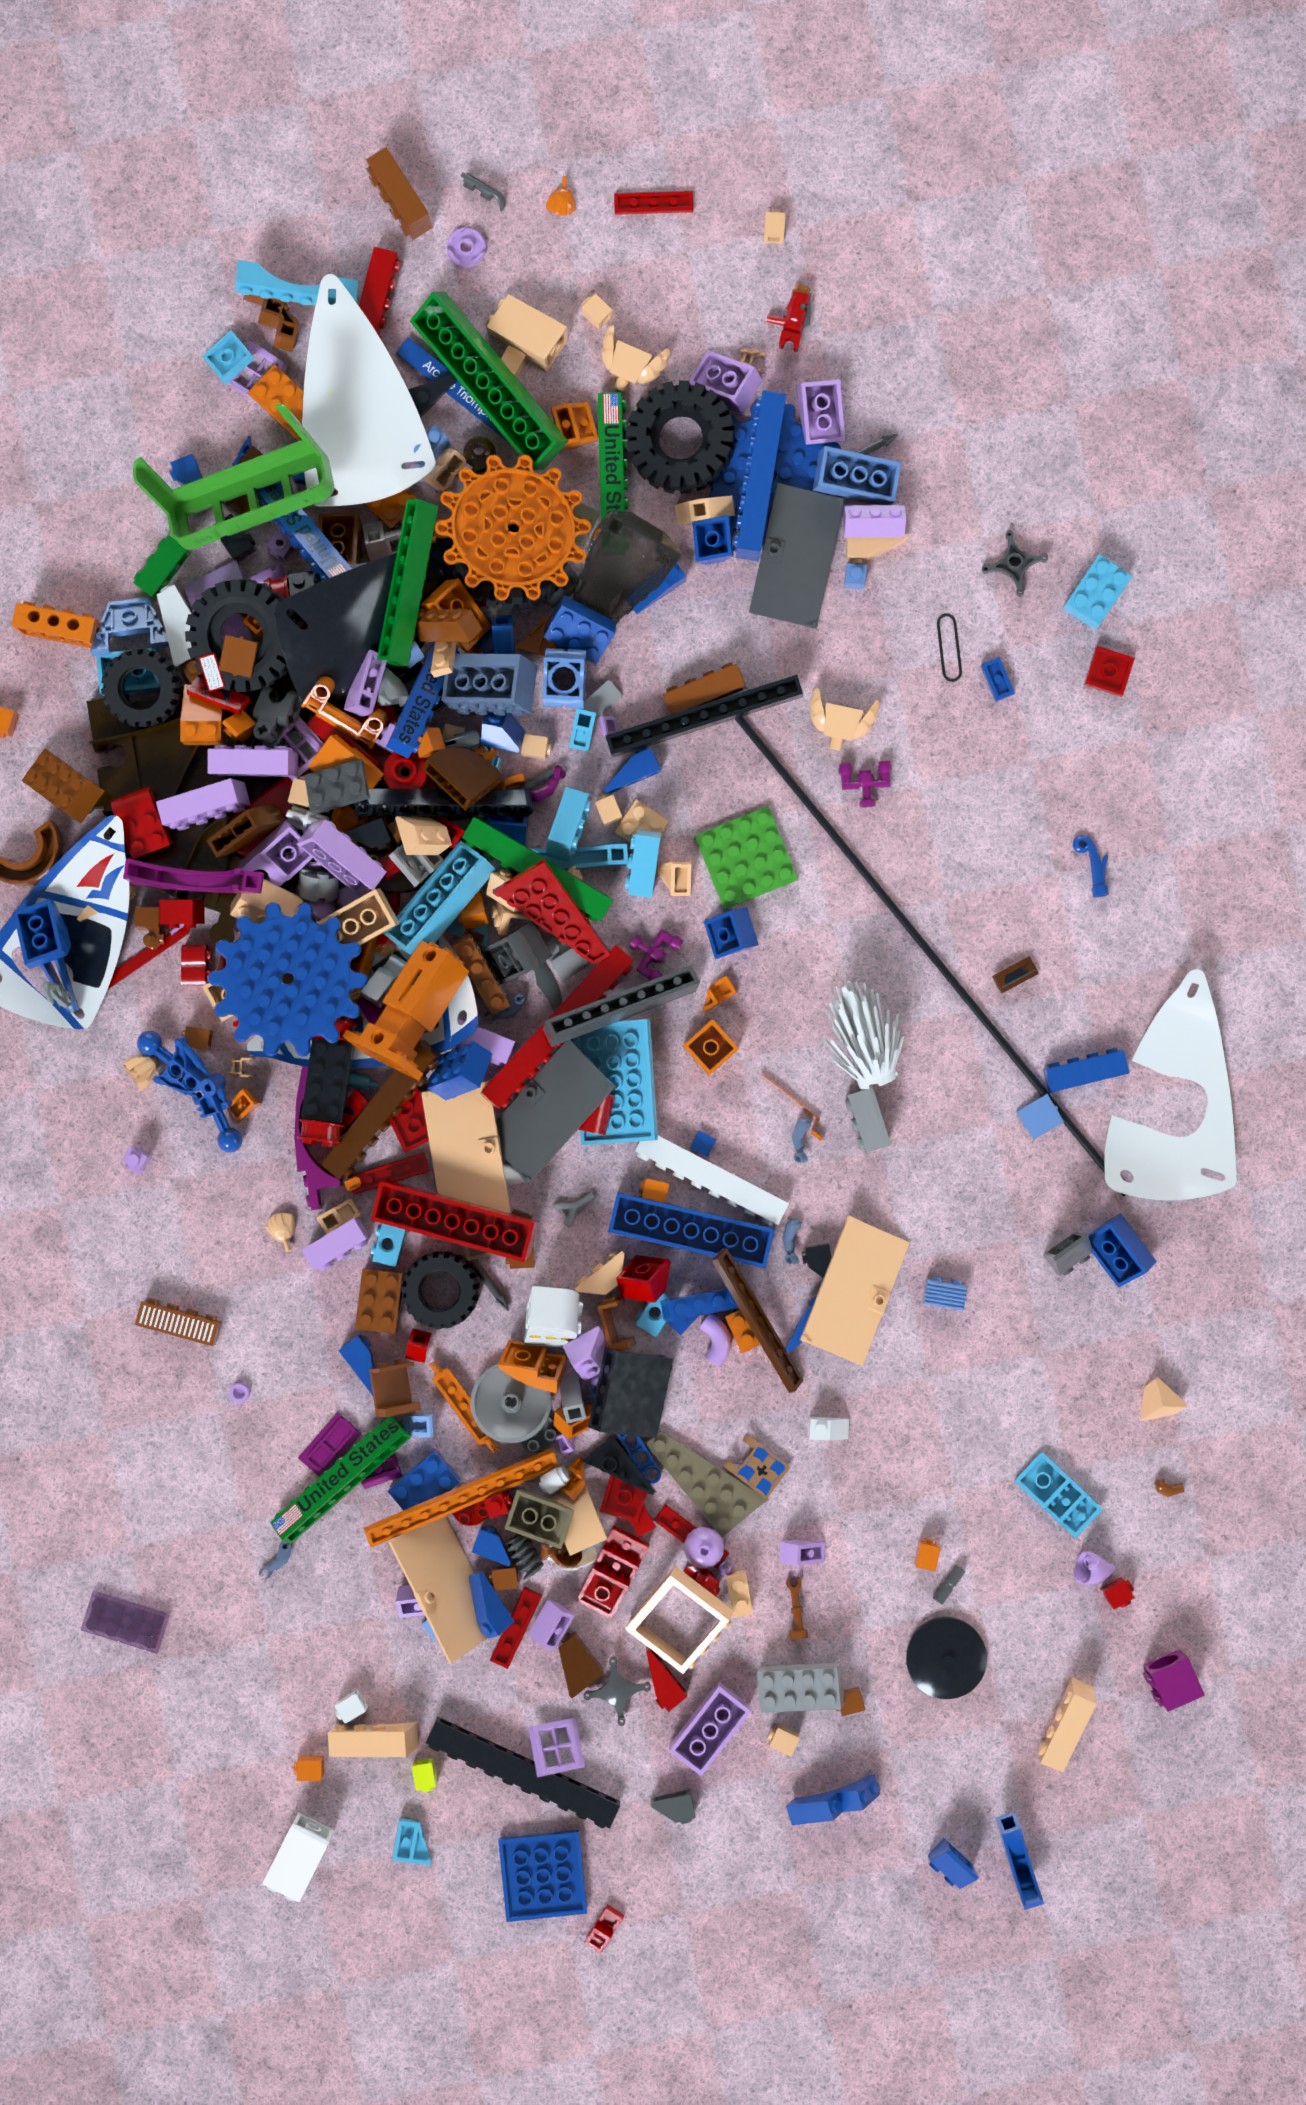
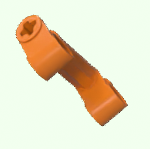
[301,676,387,749]

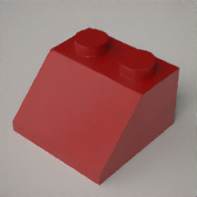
[616,1255,671,1303]

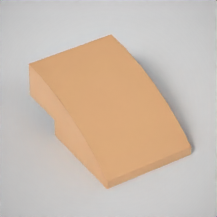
[550,1484,608,1556]

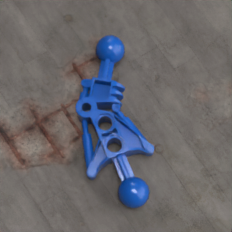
[137,1031,243,1153]

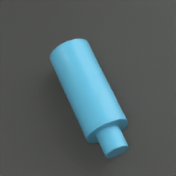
[349,1071,378,1090]

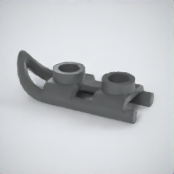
[461,172,506,212]

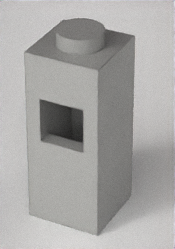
[560,1373,587,1423]

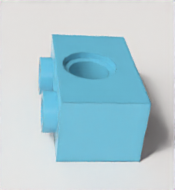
[371,1224,407,1267]
[635,1293,672,1337]

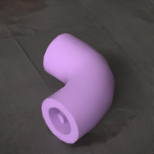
[699,1313,731,1367]

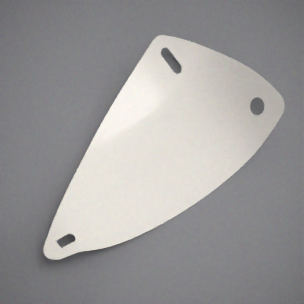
[302,274,436,506]
[1104,969,1237,1201]

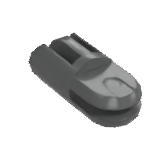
[443,730,480,751]

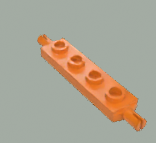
[429,1360,499,1453]

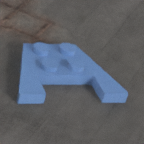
[90,597,169,656]

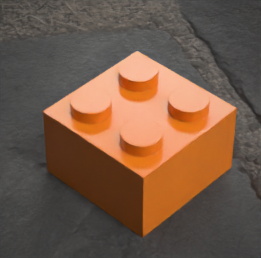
[682,1019,739,1076]

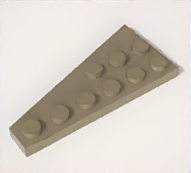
[645,1430,768,1537]

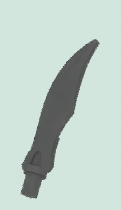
[533,962,562,1011]

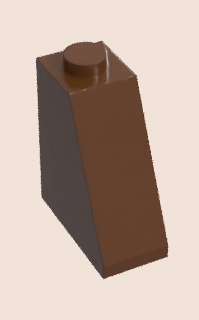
[558,1631,604,1698]

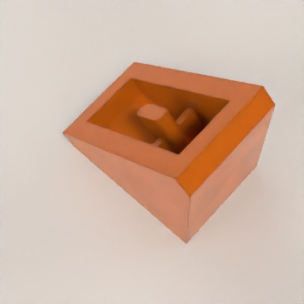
[226,1088,262,1123]

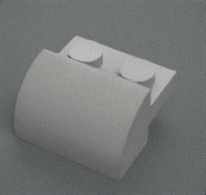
[389,843,444,887]
[546,937,591,982]

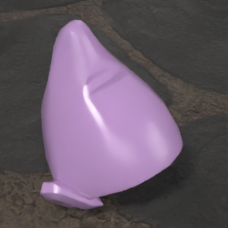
[1074,1551,1116,1585]

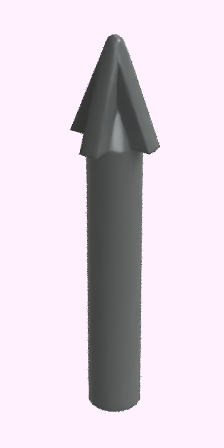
[855,434,898,455]
[511,767,554,790]
[471,1259,509,1311]

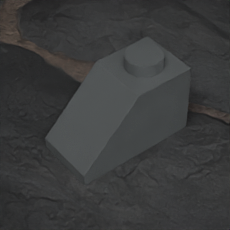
[651,1789,696,1824]

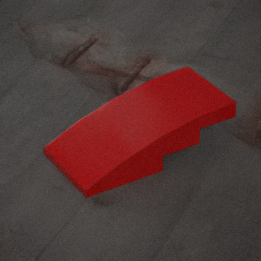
[576,1526,650,1619]

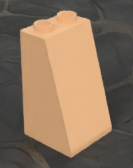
[486,294,568,372]

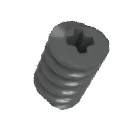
[504,1534,544,1580]

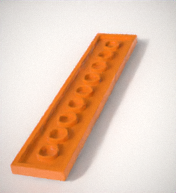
[247,364,417,530]

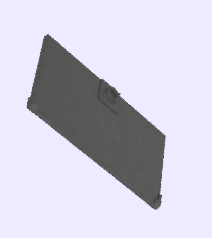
[749,483,845,629]
[496,1040,615,1184]

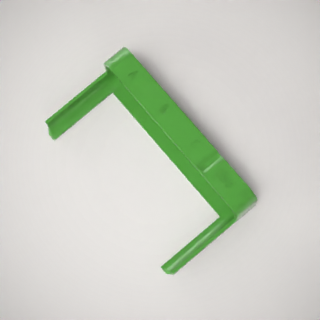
[133,404,334,550]

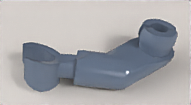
[485,994,525,1024]
[792,1118,811,1163]
[782,1219,801,1264]
[259,1541,292,1580]

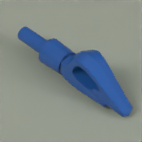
[232,435,252,466]

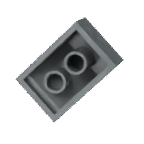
[1043,1232,1093,1276]

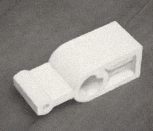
[361,954,407,1008]

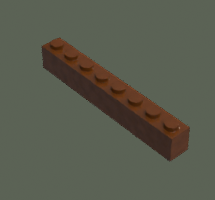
[322,1040,442,1180]

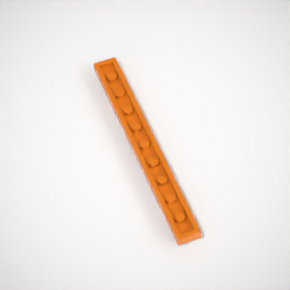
[363,1448,559,1548]

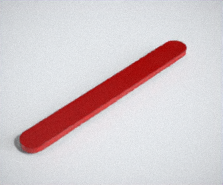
[108,927,190,989]

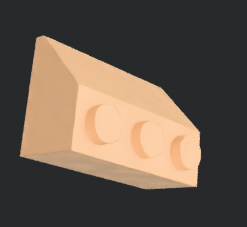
[230,879,304,923]

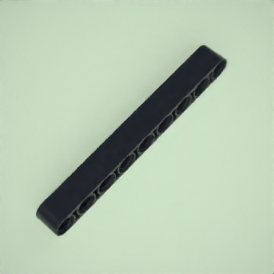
[354,789,534,817]

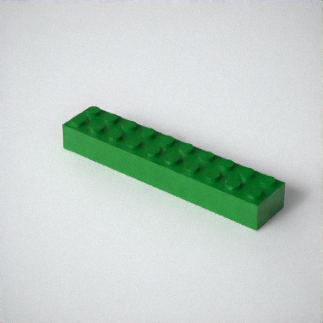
[410,292,569,470]

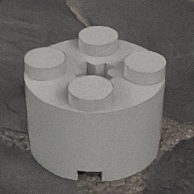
[298,866,340,902]

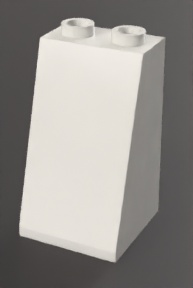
[157,585,194,674]
[263,1812,334,1902]

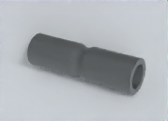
[933,1565,966,1605]

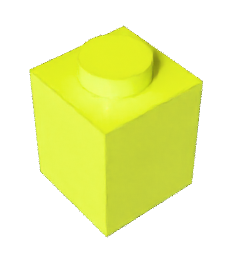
[412,1758,438,1792]

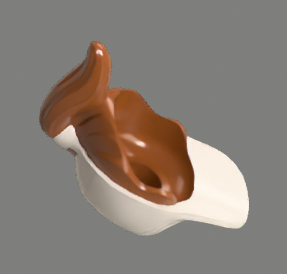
[541,1543,597,1571]

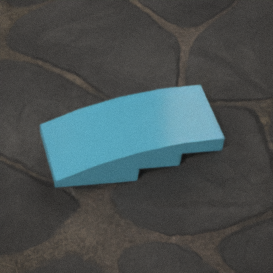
[1015,1452,1103,1539]

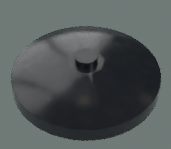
[906,1617,987,1699]

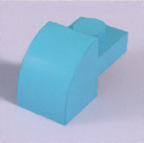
[569,708,597,751]

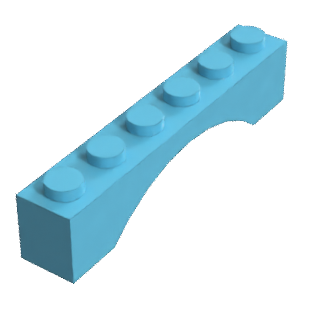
[234,260,358,305]
[509,844,628,872]

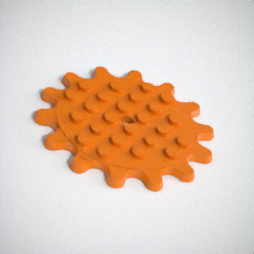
[435,455,591,601]

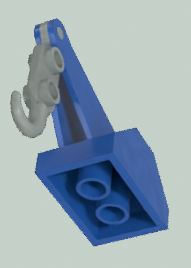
[13,899,79,1013]

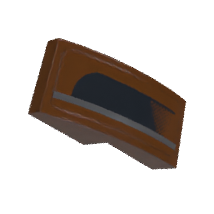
[992,956,1039,994]

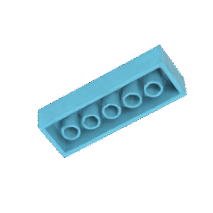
[383,840,496,956]

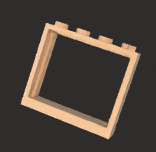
[625,1566,733,1674]

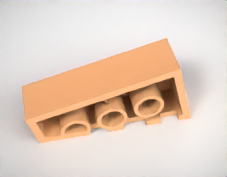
[1038,1677,1097,1772]
[328,1722,419,1757]

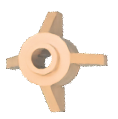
[123,1055,159,1091]

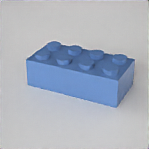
[813,446,901,505]

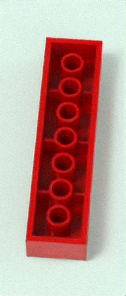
[370,1180,539,1262]

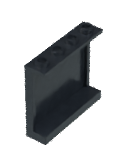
[588,1347,673,1438]

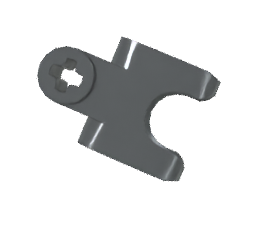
[253,687,303,748]

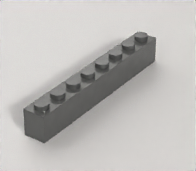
[543,965,700,1047]

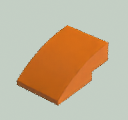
[308,735,384,789]
[498,1340,567,1393]

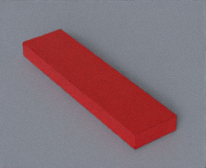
[614,191,693,215]
[306,714,381,768]
[348,1152,430,1195]
[653,1503,730,1570]
[490,1586,542,1669]

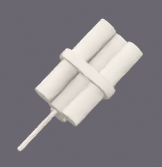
[286,805,344,833]

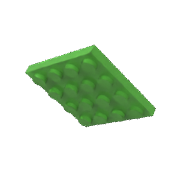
[694,806,798,910]

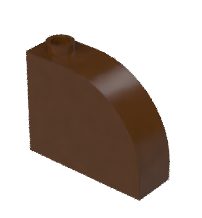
[422,748,502,811]
[207,803,285,858]

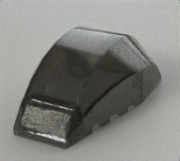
[572,511,682,624]

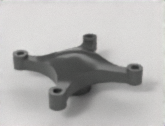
[982,531,1048,597]
[583,1656,651,1726]

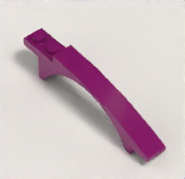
[123,859,264,893]
[294,1066,343,1211]

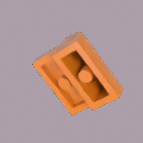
[550,401,599,450]

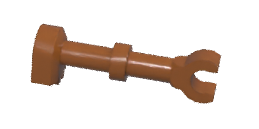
[786,1577,808,1640]

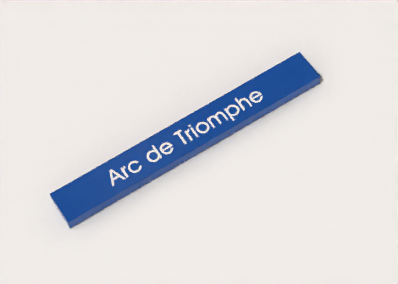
[396,337,510,444]

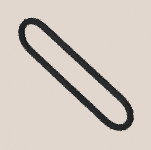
[937,613,962,682]

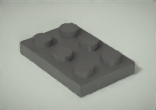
[304,759,370,815]

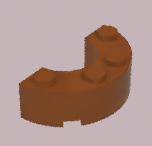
[0,820,64,887]

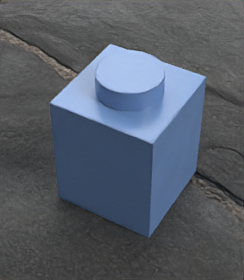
[843,563,867,590]

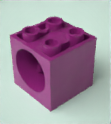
[1142,1649,1205,1712]

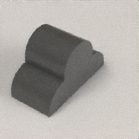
[481,921,553,985]

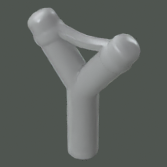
[554,1192,595,1227]

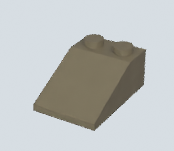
[504,1487,574,1549]

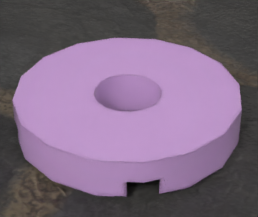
[447,227,486,268]

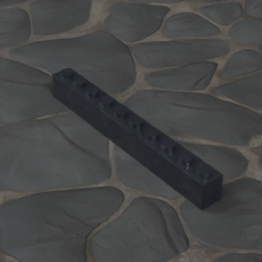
[605,675,803,758]
[426,1716,620,1828]

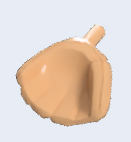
[266,1213,295,1253]

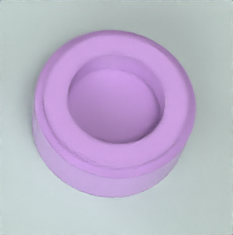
[229,1382,250,1403]

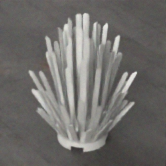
[821,981,905,1089]

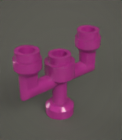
[838,761,892,808]
[629,929,684,981]

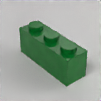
[133,535,191,601]

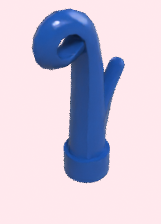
[1073,835,1109,898]

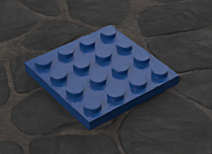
[498,1830,587,1922]

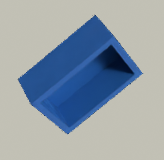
[543,595,616,664]
[427,1041,493,1101]
[387,1449,462,1511]

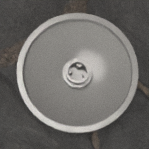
[470,1364,552,1443]

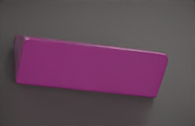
[361,1454,403,1489]

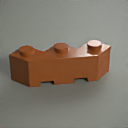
[243,294,300,352]

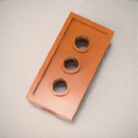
[11,601,101,648]

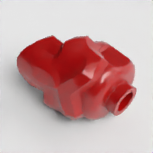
[683,1565,720,1597]

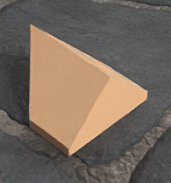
[656,862,691,896]
[1141,1377,1187,1421]

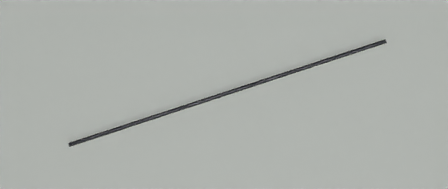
[735,717,1127,1197]

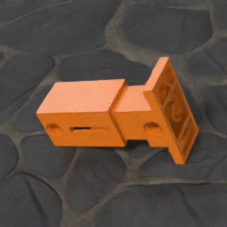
[342,941,470,1081]

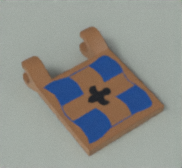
[723,1434,790,1499]

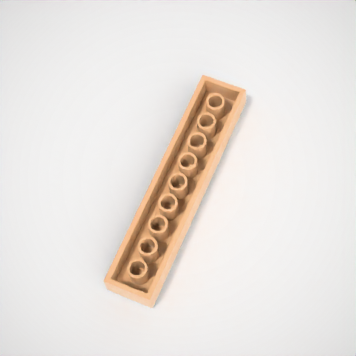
[202,888,400,1022]

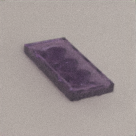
[81,1590,170,1654]

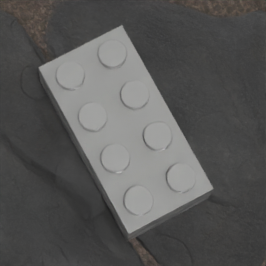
[757,1662,845,1713]

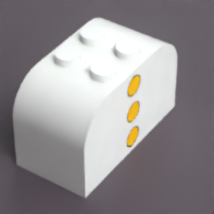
[524,1286,583,1348]

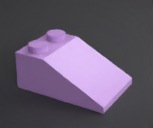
[689,350,763,413]
[796,380,845,445]

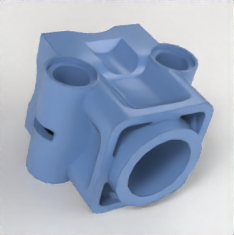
[542,648,587,709]

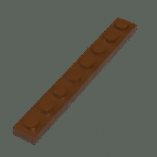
[712,1248,803,1393]

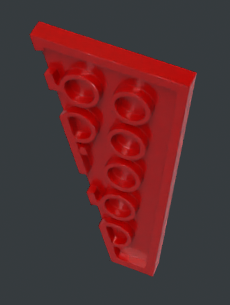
[493,859,610,965]

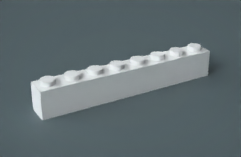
[635,1136,789,1226]

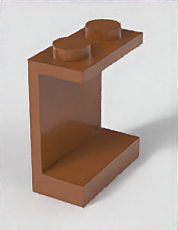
[597,1295,636,1351]
[369,1358,421,1417]

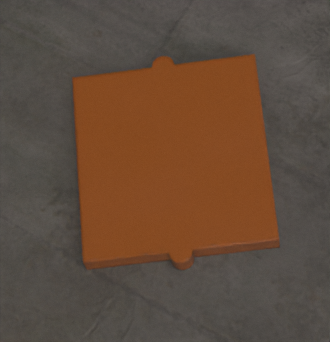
[219,635,258,678]

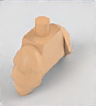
[601,324,671,393]
[809,687,880,751]

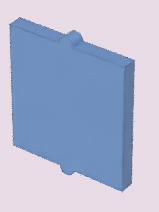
[1017,1094,1064,1139]

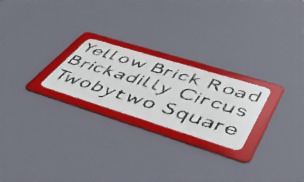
[199,653,225,692]

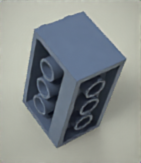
[441,653,538,716]

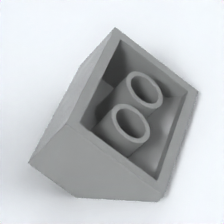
[844,1087,891,1152]

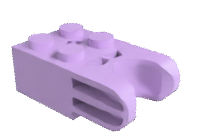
[237,819,312,887]

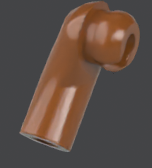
[1154,1478,1185,1497]

